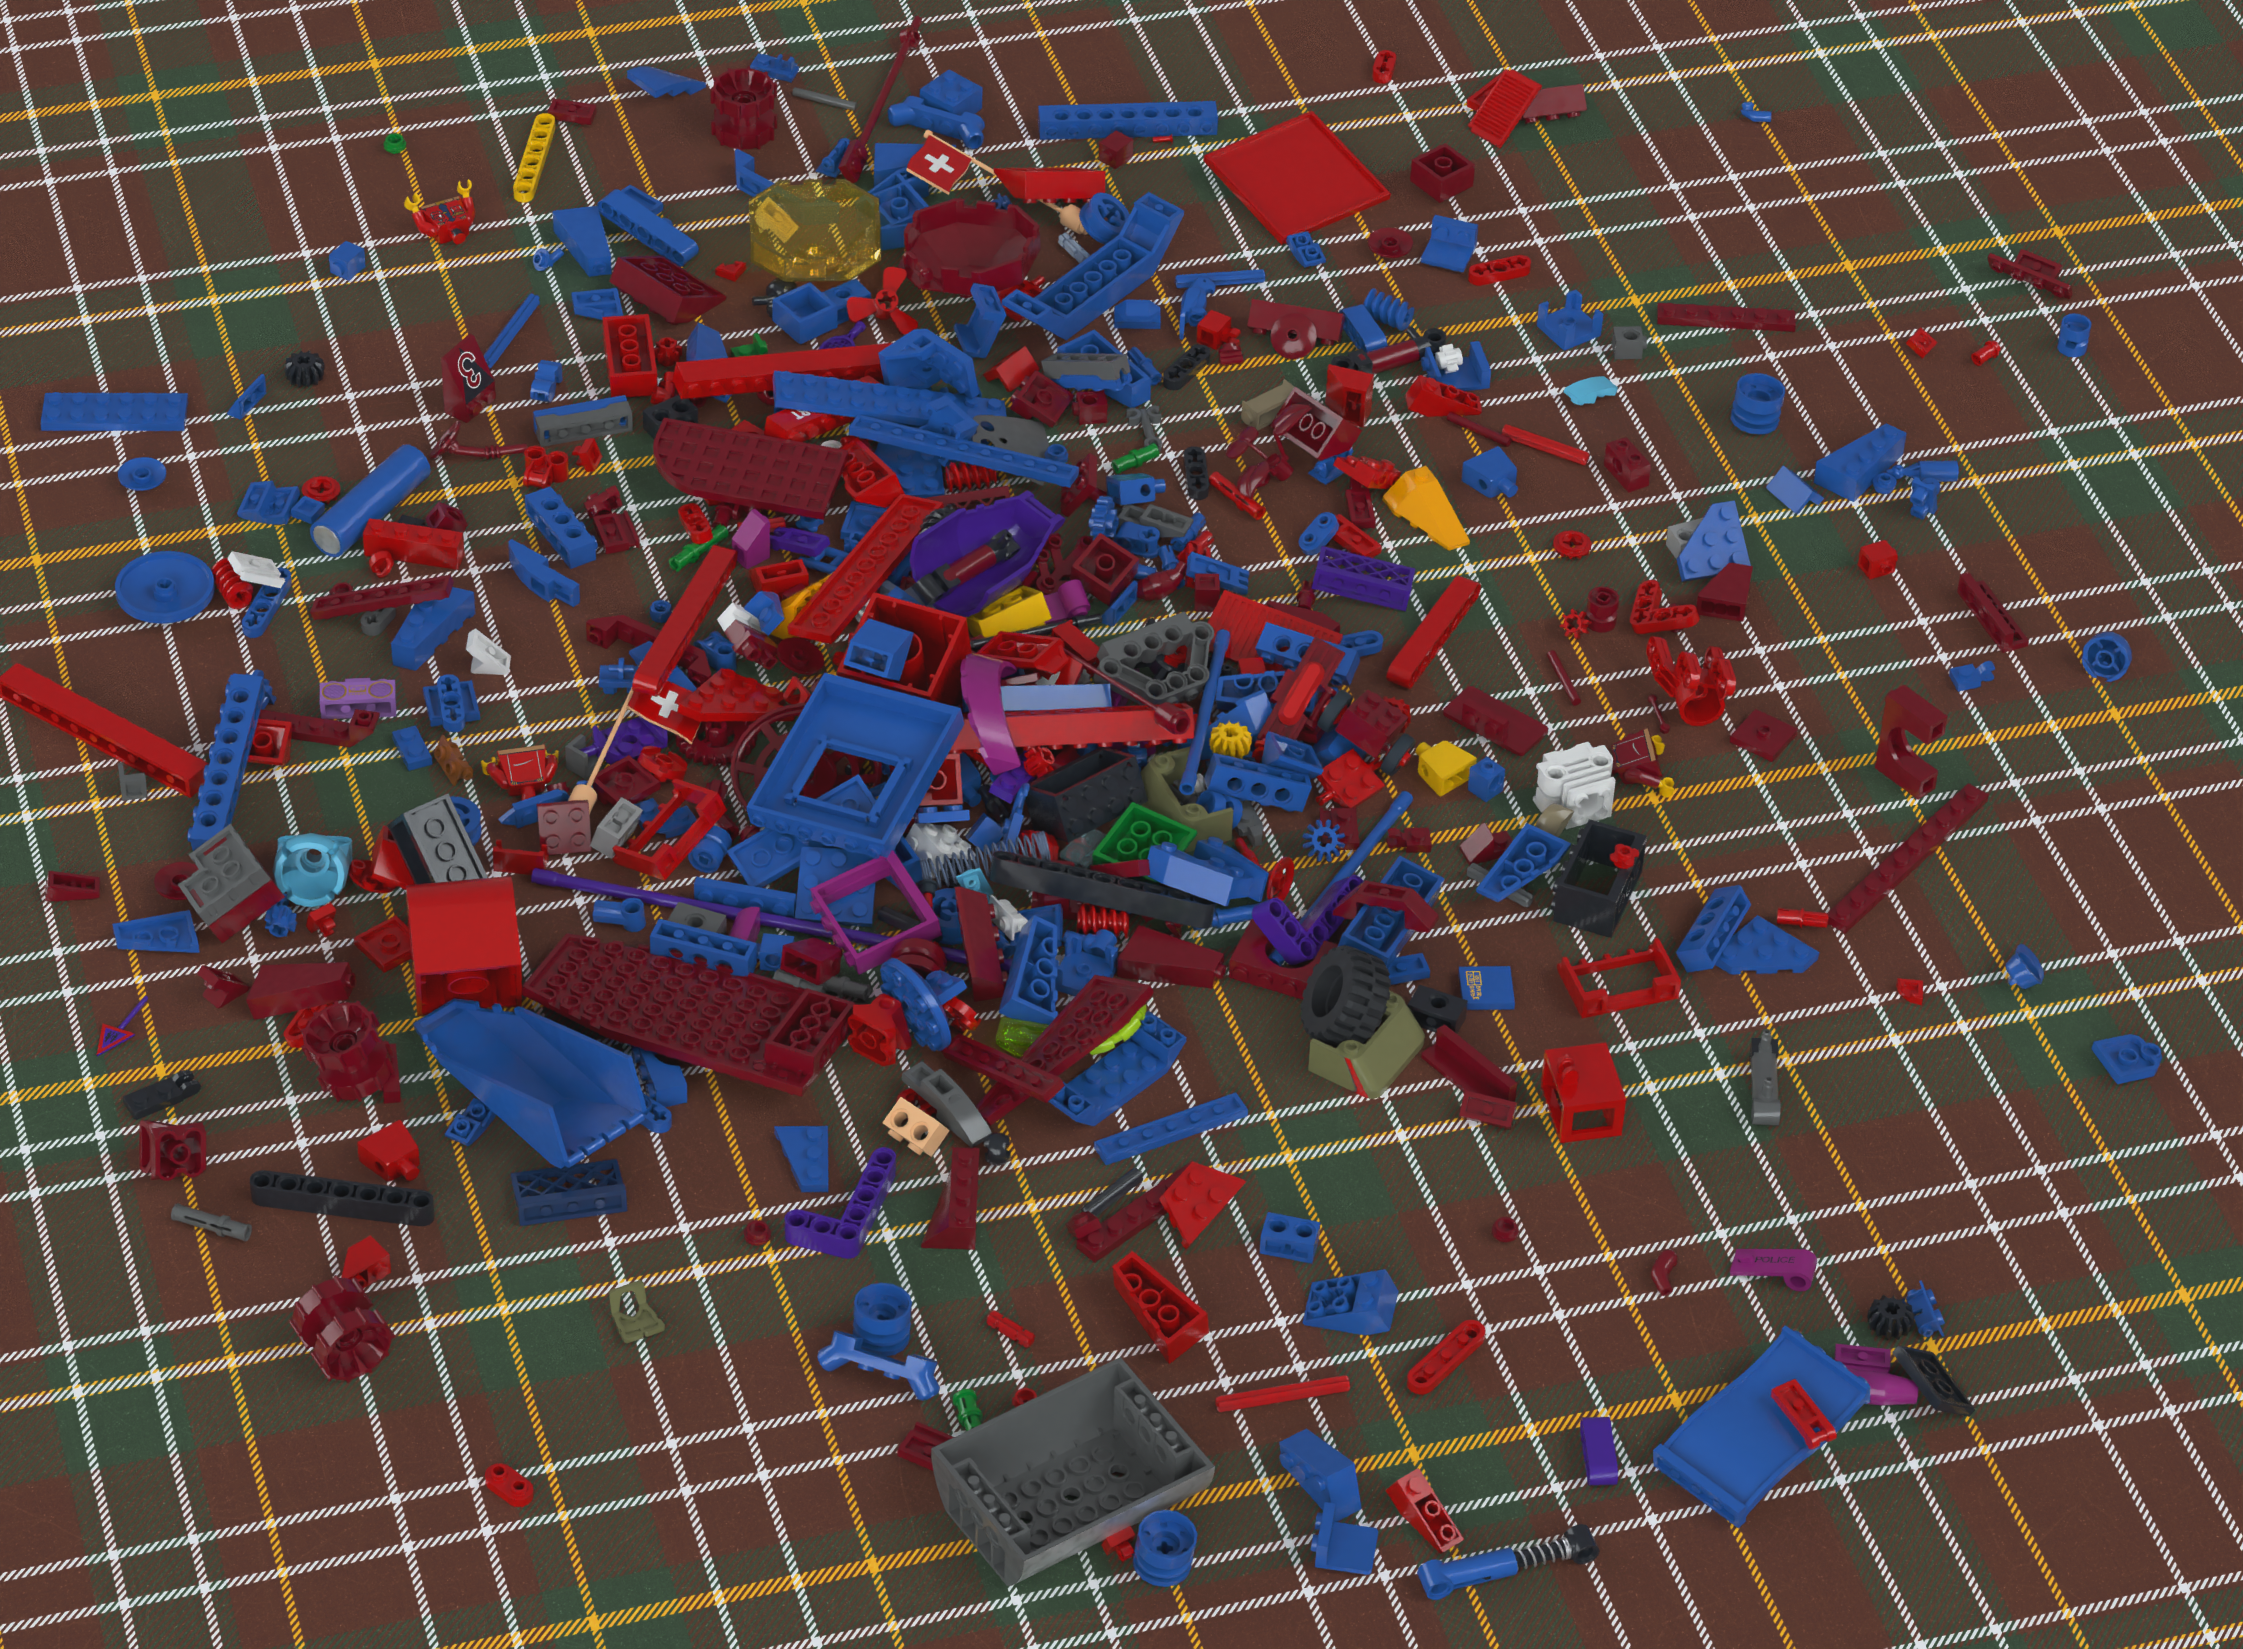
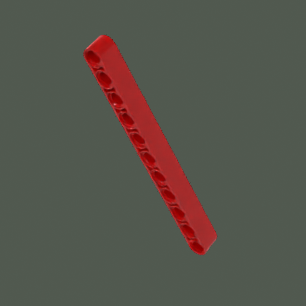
[632,545,738,697]

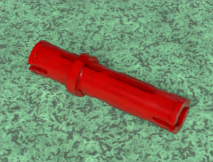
[1209,471,1266,520]

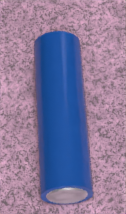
[310,445,431,557]

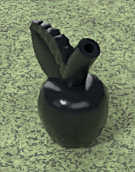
[752,277,798,320]

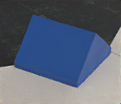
[1312,724,1367,768]
[1261,731,1324,780]

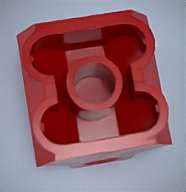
[847,994,912,1067]

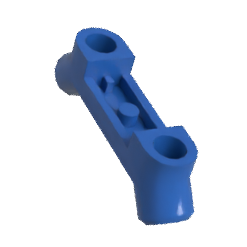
[888,96,985,150]
[817,1330,940,1401]

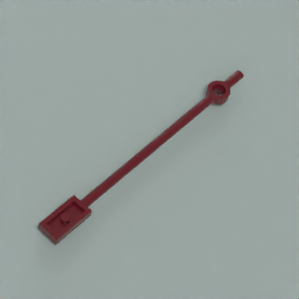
[838,16,922,184]

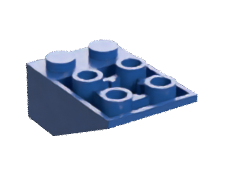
[1303,1269,1399,1335]

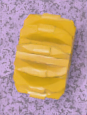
[1209,721,1252,759]

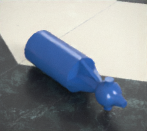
[1886,461,1959,482]

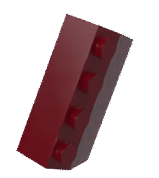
[609,256,727,325]

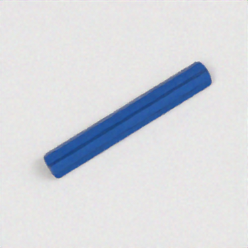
[1175,269,1265,289]

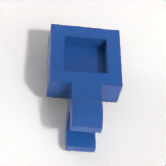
[1949,661,1995,692]

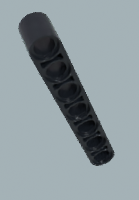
[250,1170,435,1226]

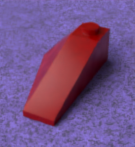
[839,438,905,508]

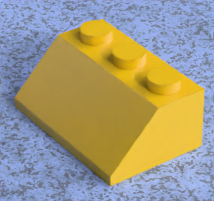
[967,585,1052,637]

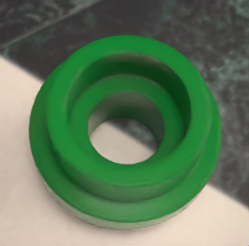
[384,133,406,154]

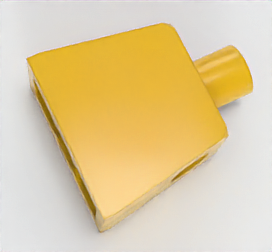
[1416,741,1477,797]

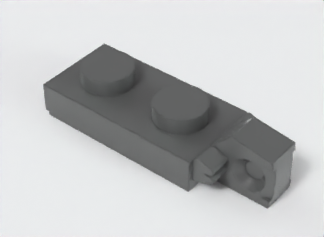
[1227,795,1264,847]

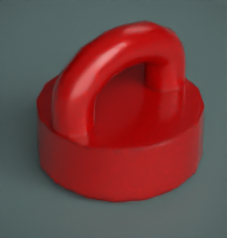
[368,551,394,578]

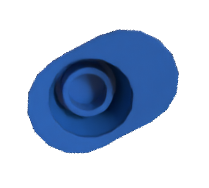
[2005,944,2044,989]

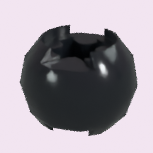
[984,1132,1011,1166]

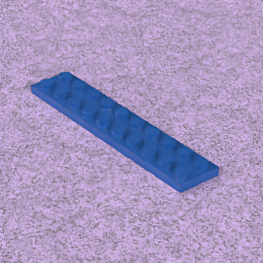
[772,370,1007,431]

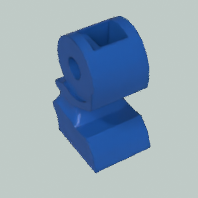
[530,360,563,402]

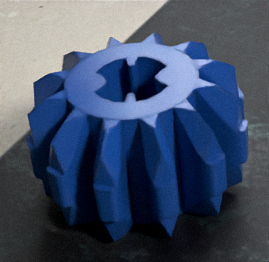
[1302,819,1345,862]

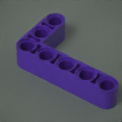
[1252,875,1363,966]
[784,1147,896,1259]

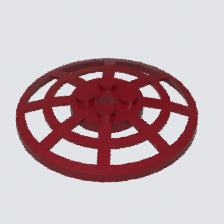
[731,703,882,814]

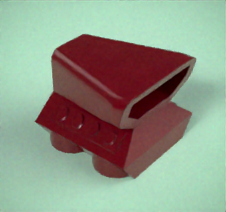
[139,1120,206,1181]

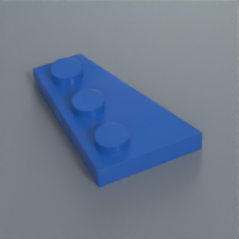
[112,910,200,953]
[774,1126,828,1192]

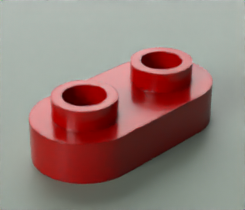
[485,1463,534,1507]

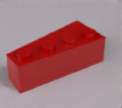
[1112,1251,1209,1364]

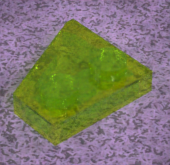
[996,1017,1049,1058]

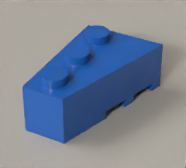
[1279,1428,1362,1522]

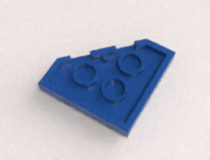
[1676,500,1751,582]
[1715,915,1819,974]

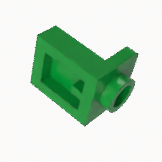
[731,333,768,357]

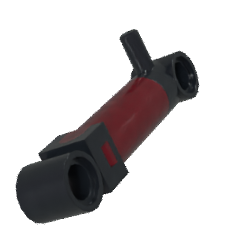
[1331,327,1446,374]
[912,529,1021,607]

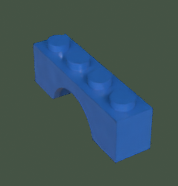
[627,1044,687,1107]

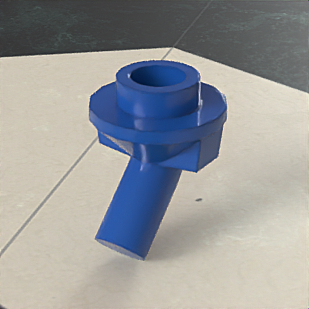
[533,248,564,271]

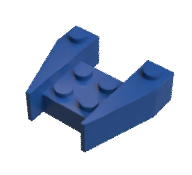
[856,166,929,250]
[1147,837,1269,906]

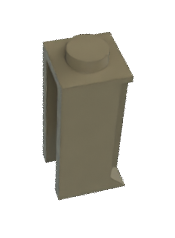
[1241,379,1294,430]

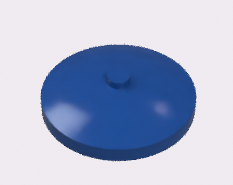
[115,551,215,624]

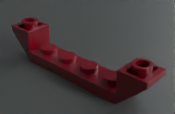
[586,615,711,688]
[240,702,380,748]

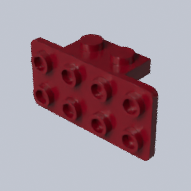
[1443,686,1549,756]

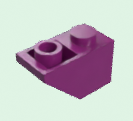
[732,509,771,569]

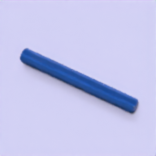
[483,293,540,369]

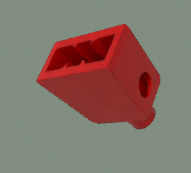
[357,1120,420,1181]

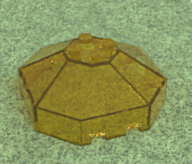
[749,179,881,282]

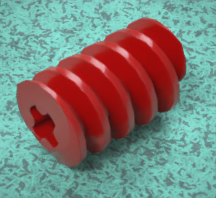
[945,461,997,493]
[211,558,253,609]
[1077,904,1130,939]

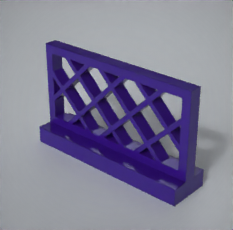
[1312,546,1415,612]

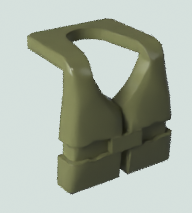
[609,1280,665,1344]

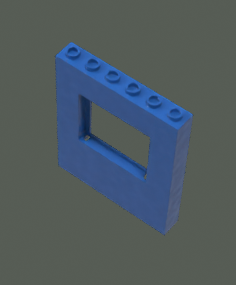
[746,673,964,859]

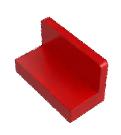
[983,346,1039,392]

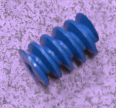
[1364,288,1415,331]

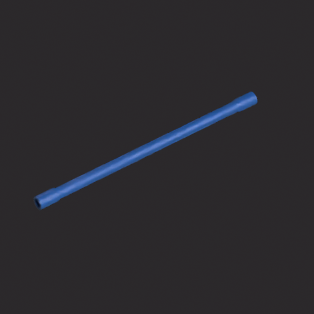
[1179,629,1231,795]
[1268,791,1413,966]

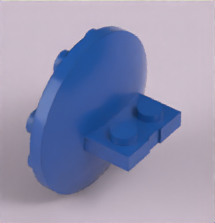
[880,958,967,1052]

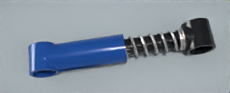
[1417,1524,1600,1600]

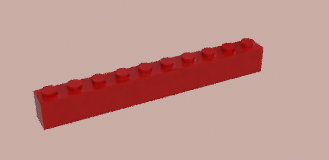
[672,343,892,399]
[0,663,209,798]

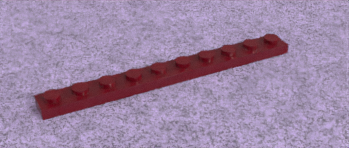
[1827,783,1989,934]

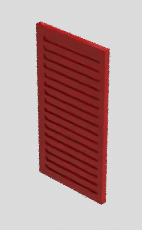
[1208,590,1343,672]

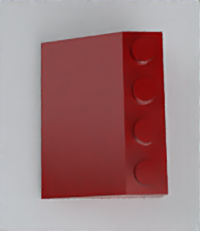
[994,167,1106,203]

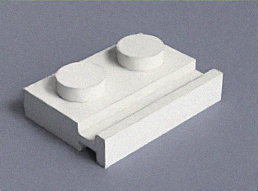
[228,551,285,588]

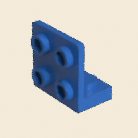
[1421,215,1478,272]

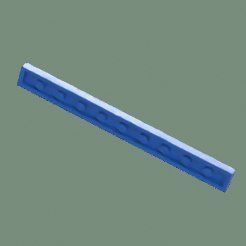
[849,414,1079,488]

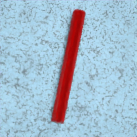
[1215,1375,1350,1412]

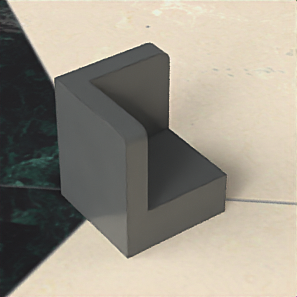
[565,734,602,779]
[118,762,148,801]

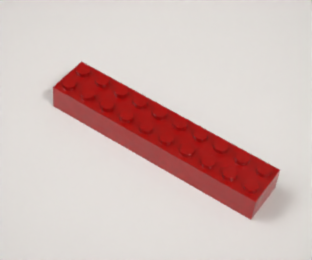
[948,703,1194,754]

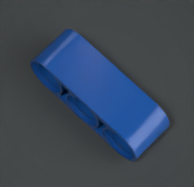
[1339,304,1388,353]

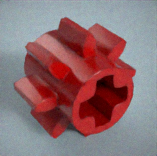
[654,337,682,366]
[1560,609,1592,640]
[1024,746,1054,778]

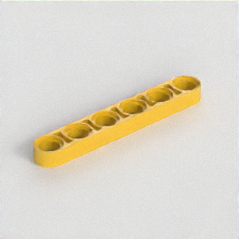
[513,113,555,203]

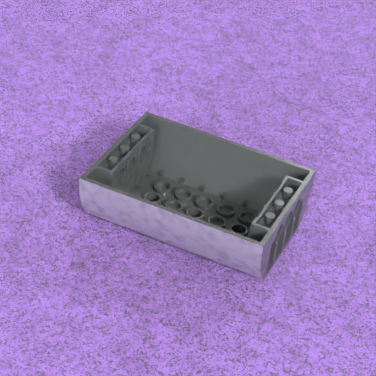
[931,1357,1215,1586]

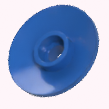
[118,457,166,491]

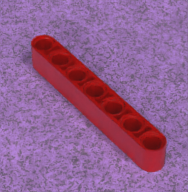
[1386,575,1481,689]

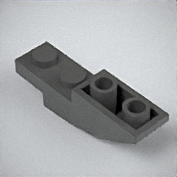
[902,1061,992,1148]

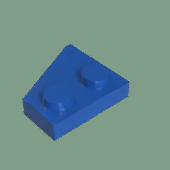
[571,288,623,320]

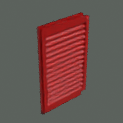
[1468,69,1542,149]

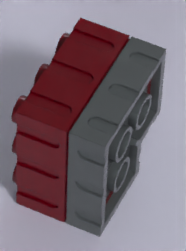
[178,824,285,943]

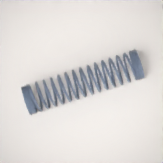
[920,831,1051,889]

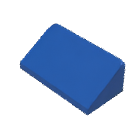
[227,374,266,420]
[1101,580,1138,627]

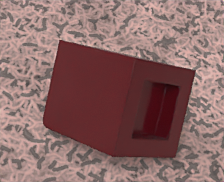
[1194,573,1220,612]

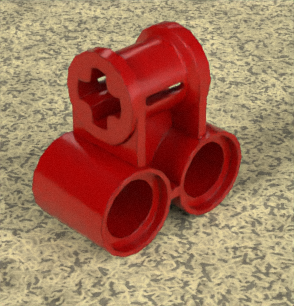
[523,446,569,489]

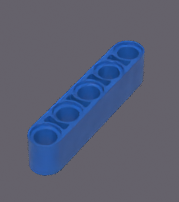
[598,189,699,267]

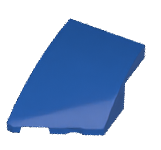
[627,66,706,98]

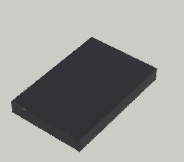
[1892,1346,1975,1417]

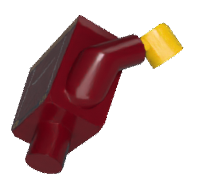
[1611,728,1674,797]

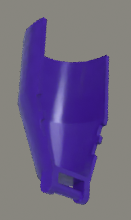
[910,490,1065,617]

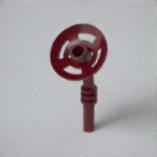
[429,421,527,460]

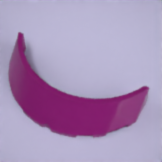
[960,653,1021,775]

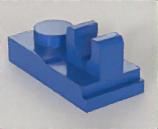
[750,53,799,82]

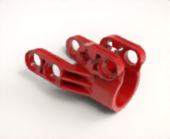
[1646,636,1736,726]

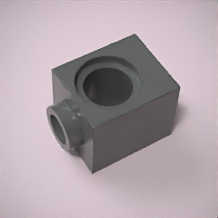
[1611,326,1647,359]

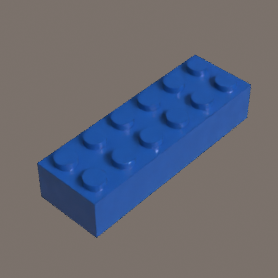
[1338,856,1445,969]

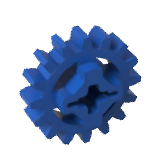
[1089,496,1119,540]

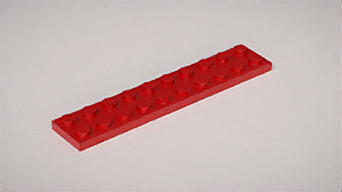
[787,493,944,644]

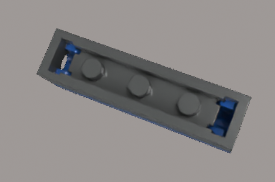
[1041,353,1133,392]
[533,395,633,447]

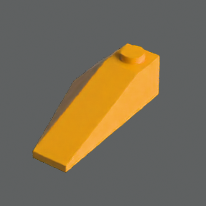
[1382,466,1470,551]
[771,573,832,639]

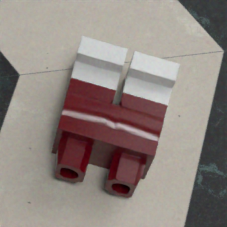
[717,602,778,670]

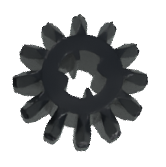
[284,350,325,388]
[1867,1295,1914,1341]

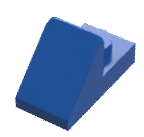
[744,591,785,636]

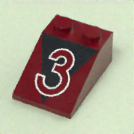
[441,334,496,423]

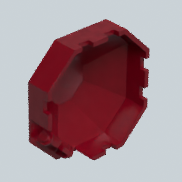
[897,198,1041,298]

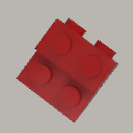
[1333,455,1402,489]

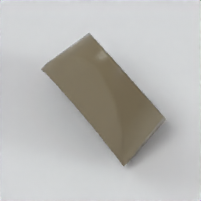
[1535,803,1574,837]

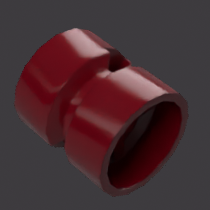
[1585,586,1619,633]

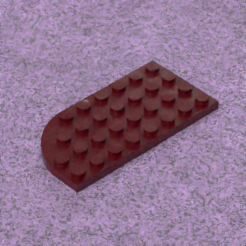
[653,418,848,520]

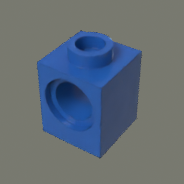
[1468,757,1505,802]
[757,933,794,971]

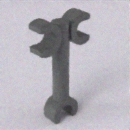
[1126,405,1162,452]

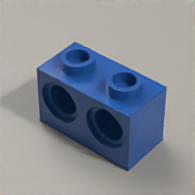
[1259,1212,1321,1264]

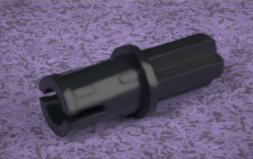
[977,784,1011,824]

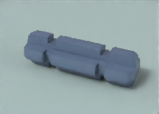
[1058,232,1090,263]

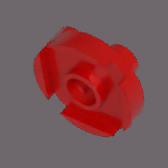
[637,746,688,782]
[942,997,981,1033]

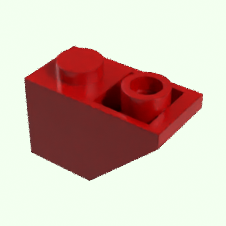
[341,1235,391,1289]

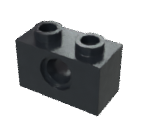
[1408,985,1468,1034]

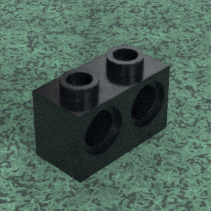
[643,395,698,439]

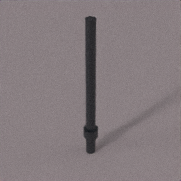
[970,614,1102,650]

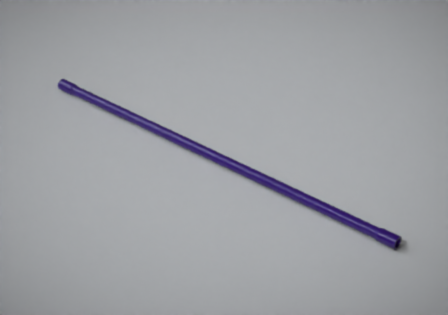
[531,868,1013,974]

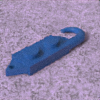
[498,780,593,828]

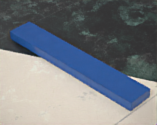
[1094,1092,1248,1165]

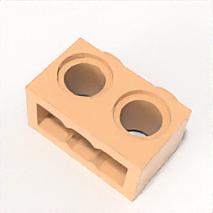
[883,1097,949,1157]

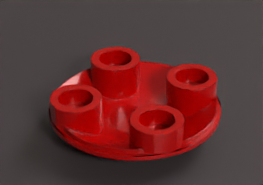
[348,859,397,893]

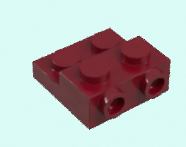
[1009,370,1075,428]
[589,755,660,806]

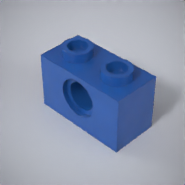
[822,279,871,325]

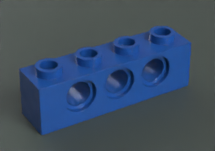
[525,486,598,569]
[1255,622,1360,686]
[1204,753,1312,812]
[1676,885,1751,972]
[650,919,757,976]

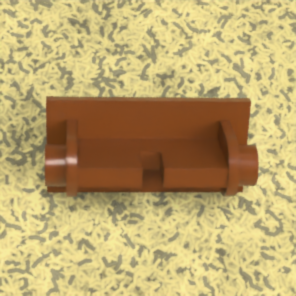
[434,735,473,786]

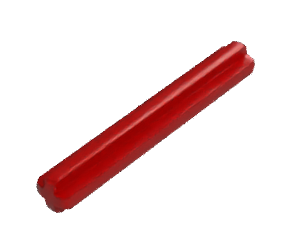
[1501,424,1590,465]

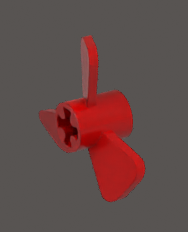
[846,267,918,336]

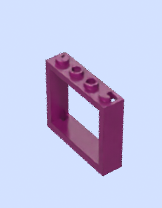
[809,850,942,975]

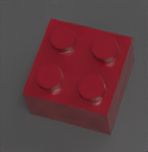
[1410,143,1475,203]
[1070,533,1139,606]

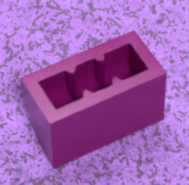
[728,907,760,942]

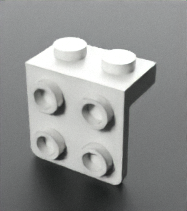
[905,823,976,878]

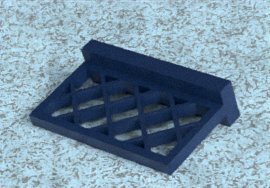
[510,1159,627,1226]

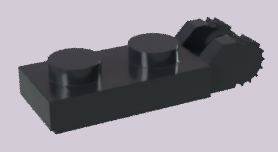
[123,1069,201,1120]

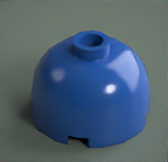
[2082,631,2132,682]

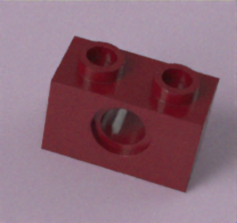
[1604,437,1651,493]

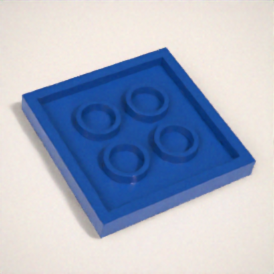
[795,846,876,927]

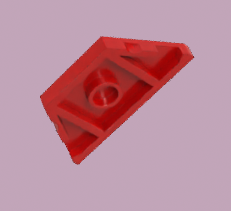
[1159,1161,1246,1249]

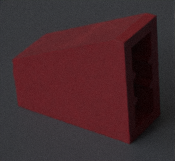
[1696,562,1753,622]

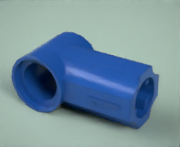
[593,898,646,932]

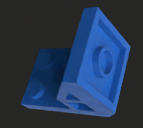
[878,329,979,399]

